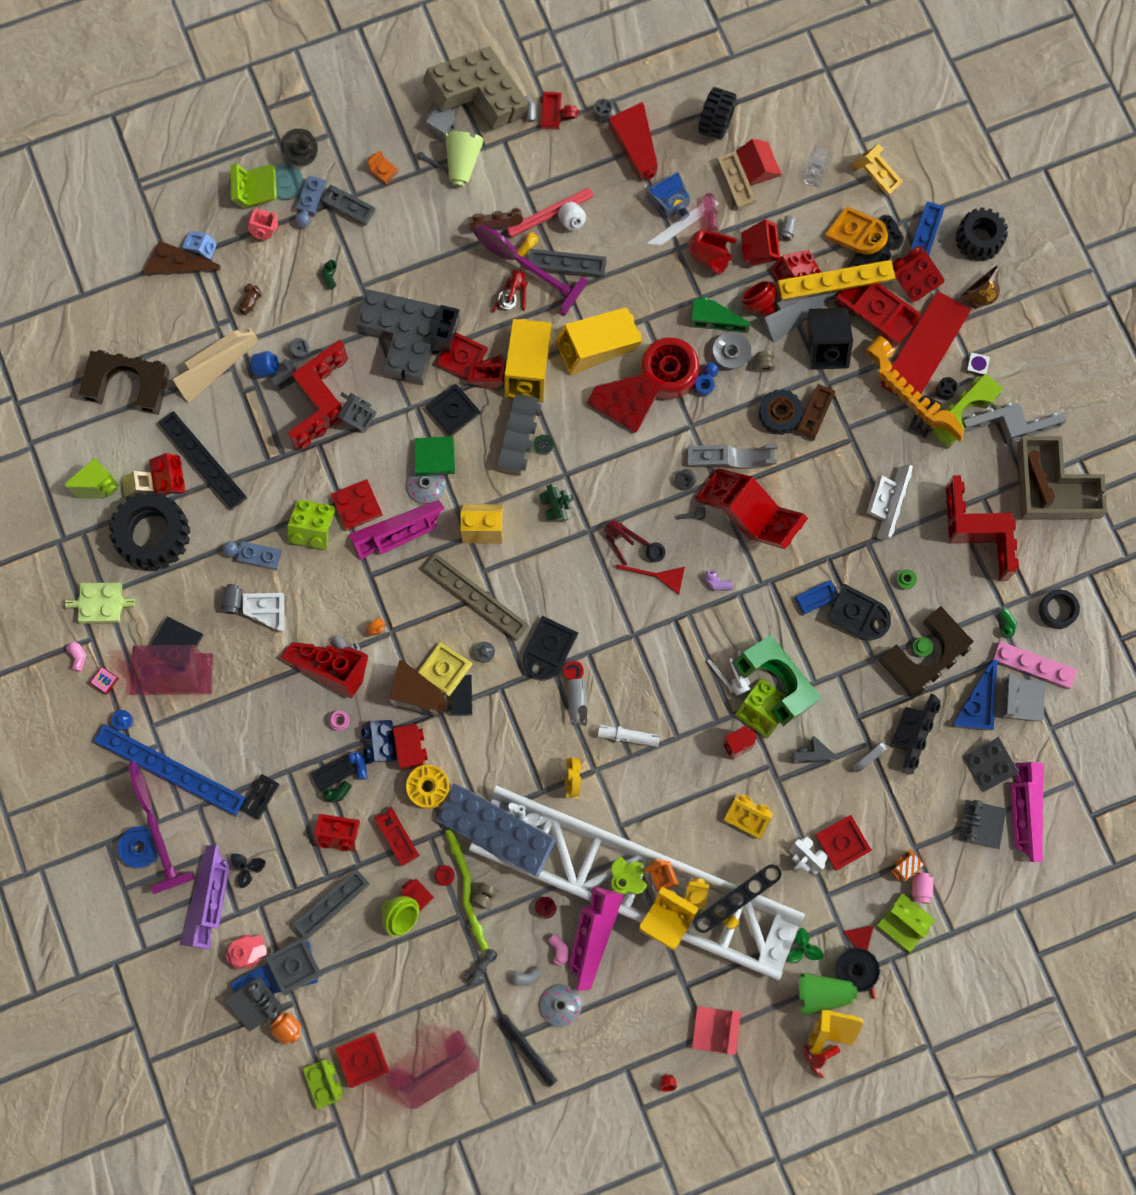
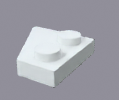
[243,593,284,632]

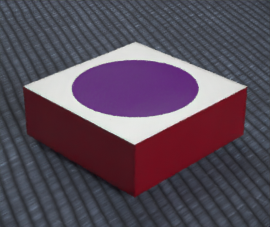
[966,352,990,376]

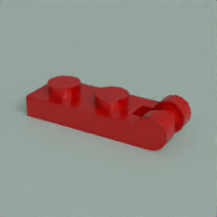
[374,807,420,867]

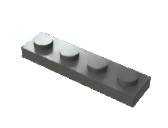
[529,249,607,278]
[293,868,370,940]

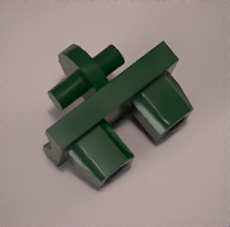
[539,484,574,522]

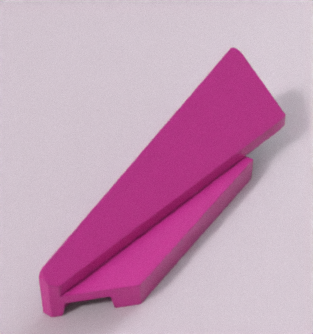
[349,500,444,560]
[1010,762,1044,862]
[569,887,623,991]

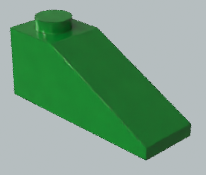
[691,297,750,333]

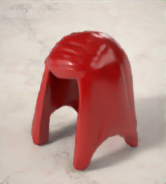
[688,230,737,275]

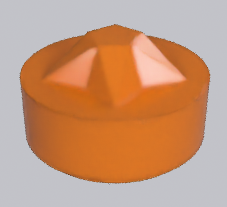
[365,618,386,636]

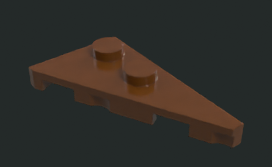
[143,240,221,276]

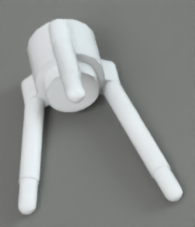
[707,651,751,696]

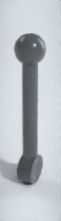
[417,152,449,175]

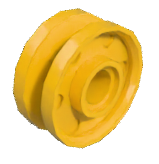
[406,765,450,809]

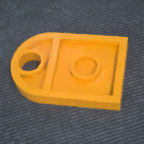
[825,206,888,254]

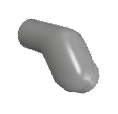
[525,96,536,121]
[332,634,360,651]
[510,966,543,986]

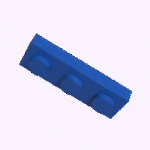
[910,201,945,255]

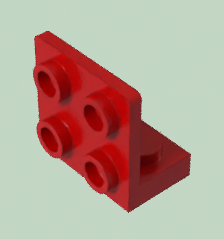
[770,250,822,282]

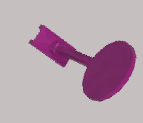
[473,225,588,316]
[129,761,196,894]

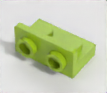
[303,1059,344,1109]

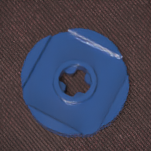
[118,826,159,869]

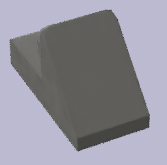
[792,736,836,764]

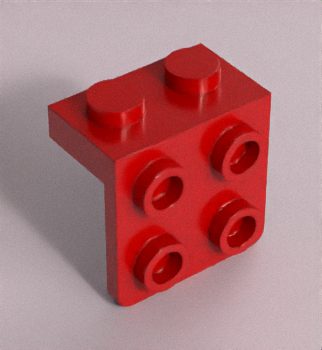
[892,245,945,302]

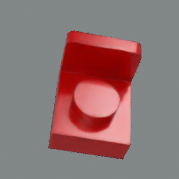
[401,878,435,912]

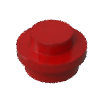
[560,105,579,119]
[434,865,455,886]

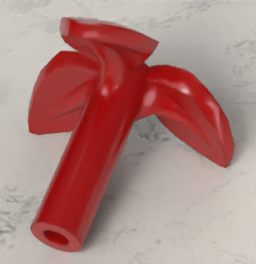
[804,1044,840,1079]

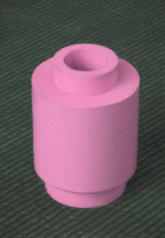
[911,873,933,903]

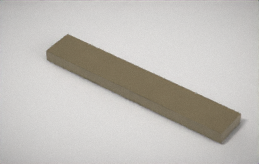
[423,553,529,641]

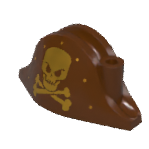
[957,266,1000,309]

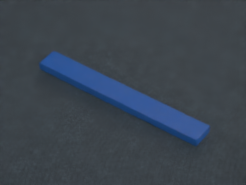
[93,724,247,816]

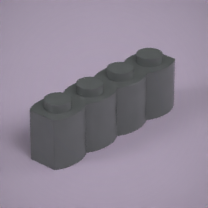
[497,393,542,476]

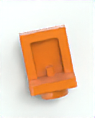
[644,859,678,892]

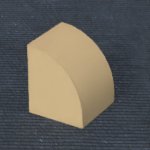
[122,471,154,498]

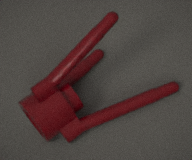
[604,519,650,566]

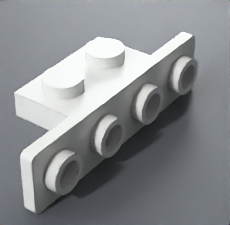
[866,465,913,540]

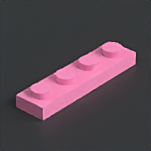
[993,641,1077,689]

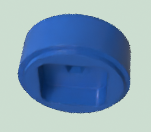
[111,710,133,731]

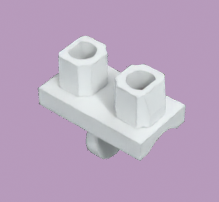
[788,836,828,876]

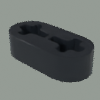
[878,215,904,251]

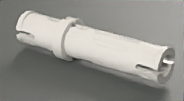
[598,724,660,748]

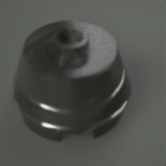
[281,128,318,166]

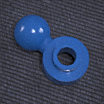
[694,362,719,396]

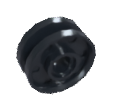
[835,948,880,992]

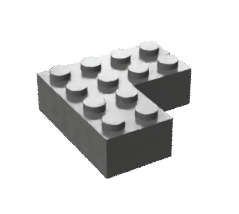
[356,289,440,386]

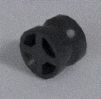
[935,377,958,401]

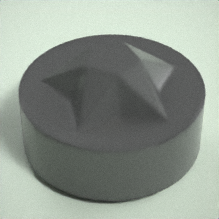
[288,338,309,358]
[676,469,696,490]
[475,642,495,663]

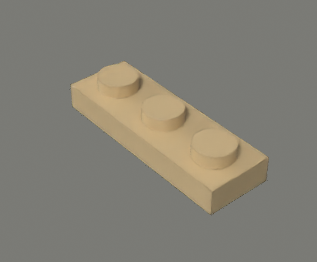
[718,151,756,210]

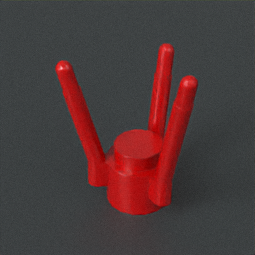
[492,270,528,313]

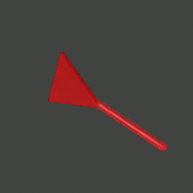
[616,564,685,595]
[843,925,876,999]

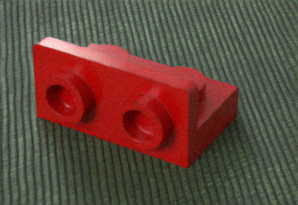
[314,814,360,852]

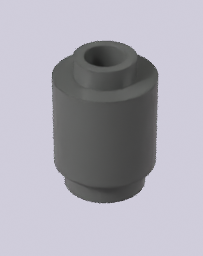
[220,584,243,614]

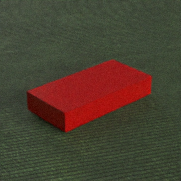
[541,91,562,130]

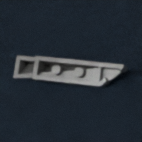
[763,290,843,342]

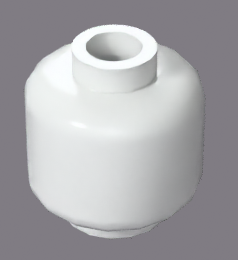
[558,202,586,231]

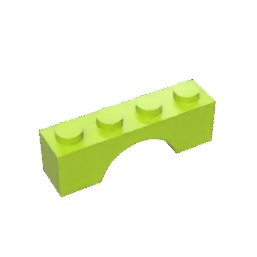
[931,374,1003,449]

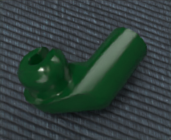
[321,260,337,290]
[322,780,352,803]

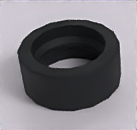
[1039,589,1080,629]

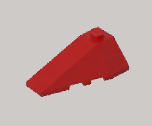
[280,642,368,699]

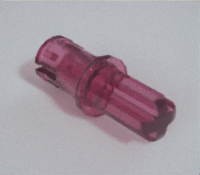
[703,193,718,232]

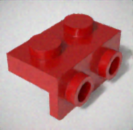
[149,453,185,496]

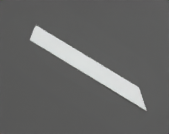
[646,198,720,245]

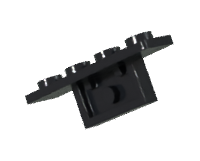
[891,694,941,774]

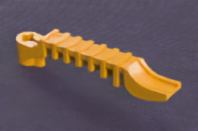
[865,336,964,442]

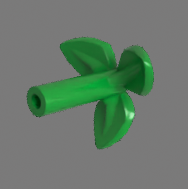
[788,928,824,963]

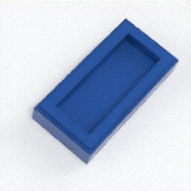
[794,580,838,616]

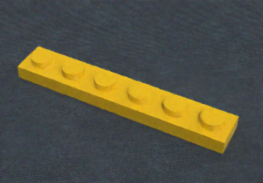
[777,260,895,301]

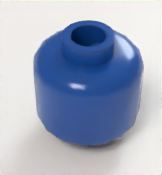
[249,351,279,378]

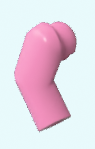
[548,934,568,966]

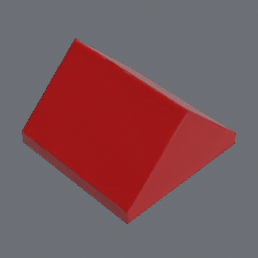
[736,139,782,186]

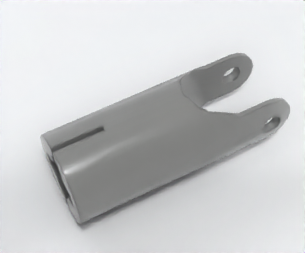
[567,679,588,726]

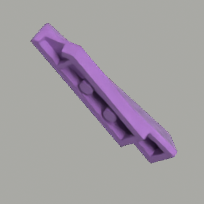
[180,845,230,949]

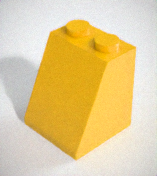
[460,504,503,544]

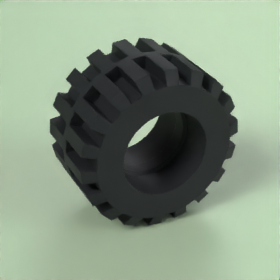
[698,87,737,140]
[955,207,1008,261]

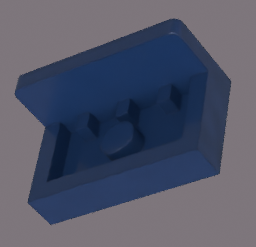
[361,720,397,765]

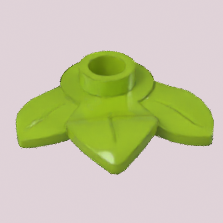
[611,857,648,895]

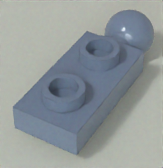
[295,175,327,228]
[222,541,282,570]

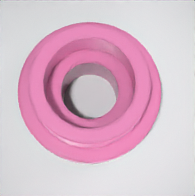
[329,710,350,731]

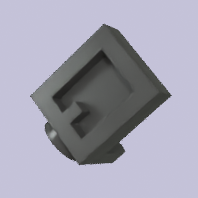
[271,359,297,392]

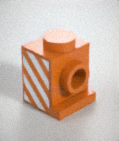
[890,849,924,883]

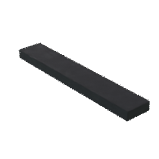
[158,411,247,510]

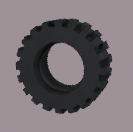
[109,491,190,571]

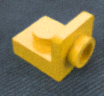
[685,878,709,911]

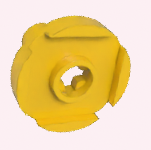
[564,757,581,798]

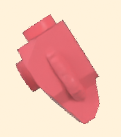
[248,207,278,240]
[226,935,268,970]

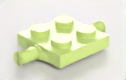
[65,583,135,624]

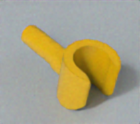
[715,912,739,930]

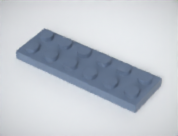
[436,783,556,877]

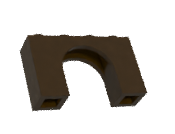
[79,350,170,415]
[879,606,974,697]

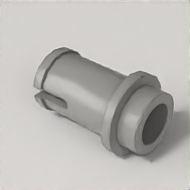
[779,215,797,241]

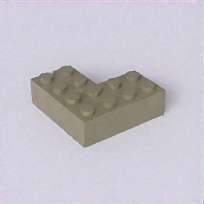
[423,46,529,129]
[1017,436,1107,519]

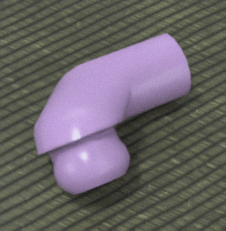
[705,570,732,591]

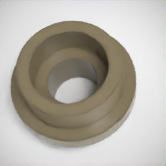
[497,290,516,310]

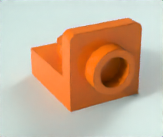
[367,150,398,185]

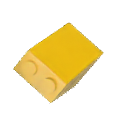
[555,307,642,375]
[505,319,552,402]

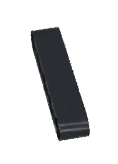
[693,864,782,934]

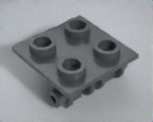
[963,737,1019,792]
[959,800,1006,849]
[225,977,284,1032]

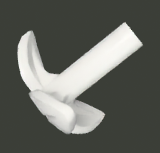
[508,802,542,826]

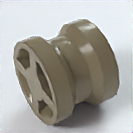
[755,351,775,372]

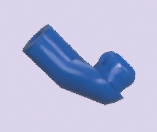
[348,751,367,780]

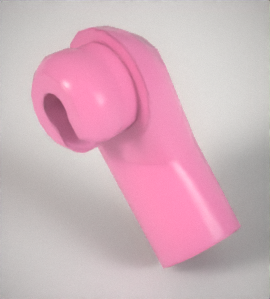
[66,642,86,672]

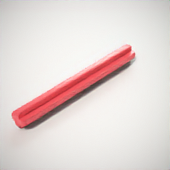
[507,188,593,237]

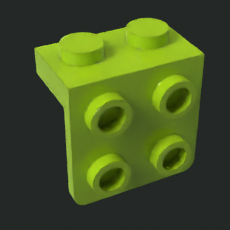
[229,163,277,209]
[288,500,336,550]

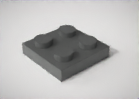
[265,938,322,996]

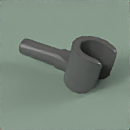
[678,506,706,520]

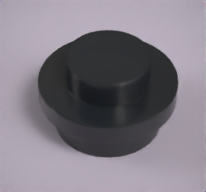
[646,542,666,562]

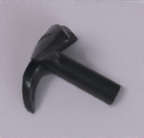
[231,853,266,888]

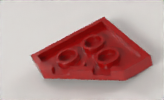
[587,372,664,433]

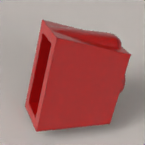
[741,219,781,266]

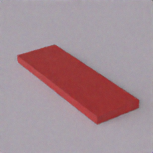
[881,291,972,397]

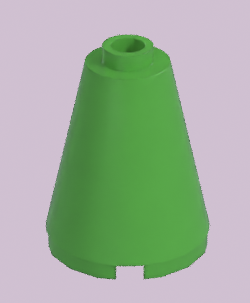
[799,973,858,1016]

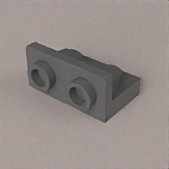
[338,392,377,433]

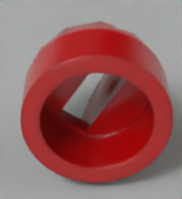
[659,1074,677,1092]

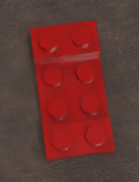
[834,283,921,348]

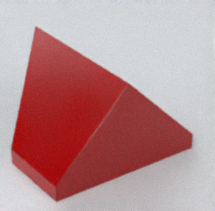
[468,354,506,390]

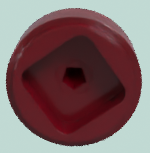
[535,897,557,919]

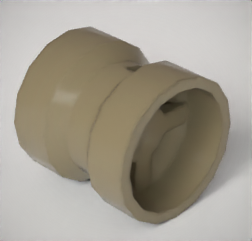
[471,882,499,910]

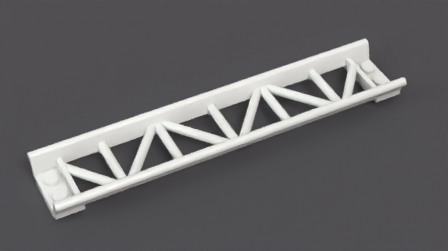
[469,786,805,981]

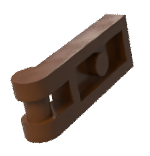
[469,208,523,231]
[796,384,836,440]
[1028,450,1055,509]

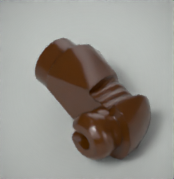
[237,283,262,316]

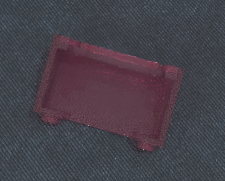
[385,1030,479,1109]

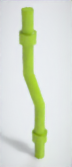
[445,829,489,952]

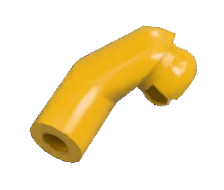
[517,232,538,257]

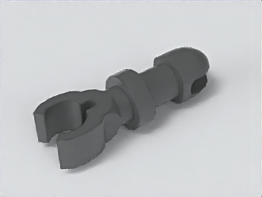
[464,949,497,987]

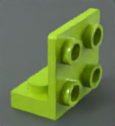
[735,679,786,739]

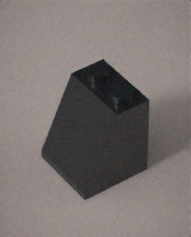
[807,307,853,369]

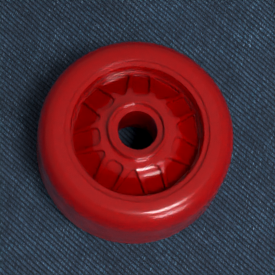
[640,337,699,399]

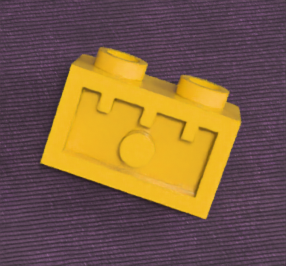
[724,794,773,839]

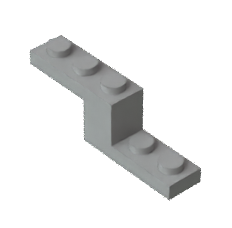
[962,403,1067,443]

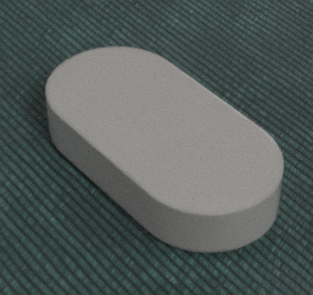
[852,740,887,772]

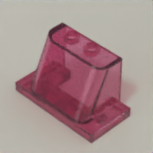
[130,645,214,695]

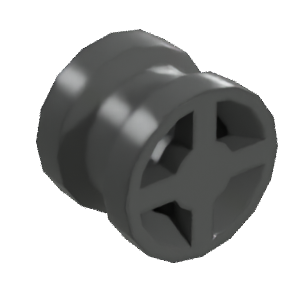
[593,99,612,123]

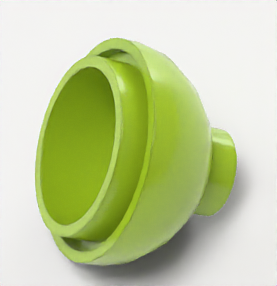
[381,896,419,937]

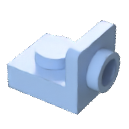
[182,231,217,259]

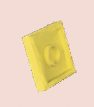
[418,642,473,696]

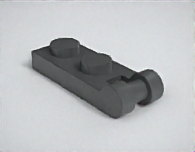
[320,185,376,226]

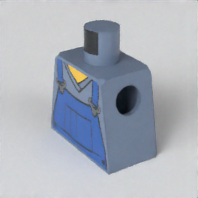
[647,171,690,221]

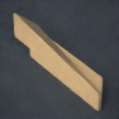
[172,328,258,402]

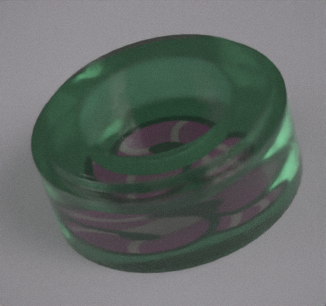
[534,435,553,455]

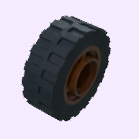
[759,389,803,435]

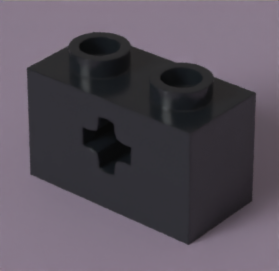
[431,305,460,354]

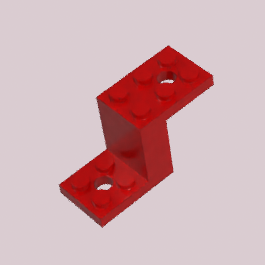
[288,339,348,451]
[695,468,808,550]
[945,475,1019,581]

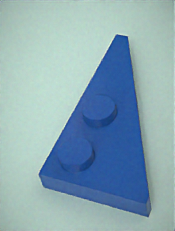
[953,660,998,731]

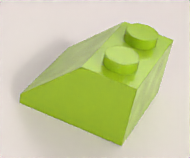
[65,458,120,499]

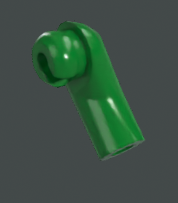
[998,608,1017,638]

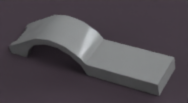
[688,444,777,469]

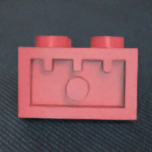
[692,1006,741,1055]

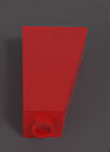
[609,102,658,182]

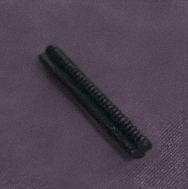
[498,1014,558,1088]

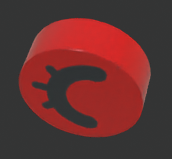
[564,661,584,680]

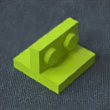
[876,893,935,953]

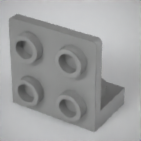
[1002,673,1045,722]

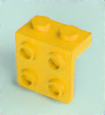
[639,887,699,950]
[808,1009,863,1055]

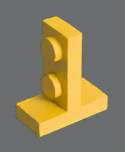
[852,144,903,195]

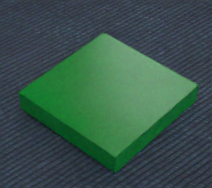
[414,436,455,476]

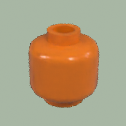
[270,1013,301,1045]

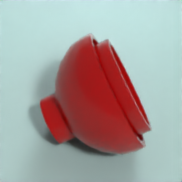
[740,281,777,317]

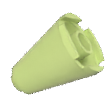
[445,131,483,187]

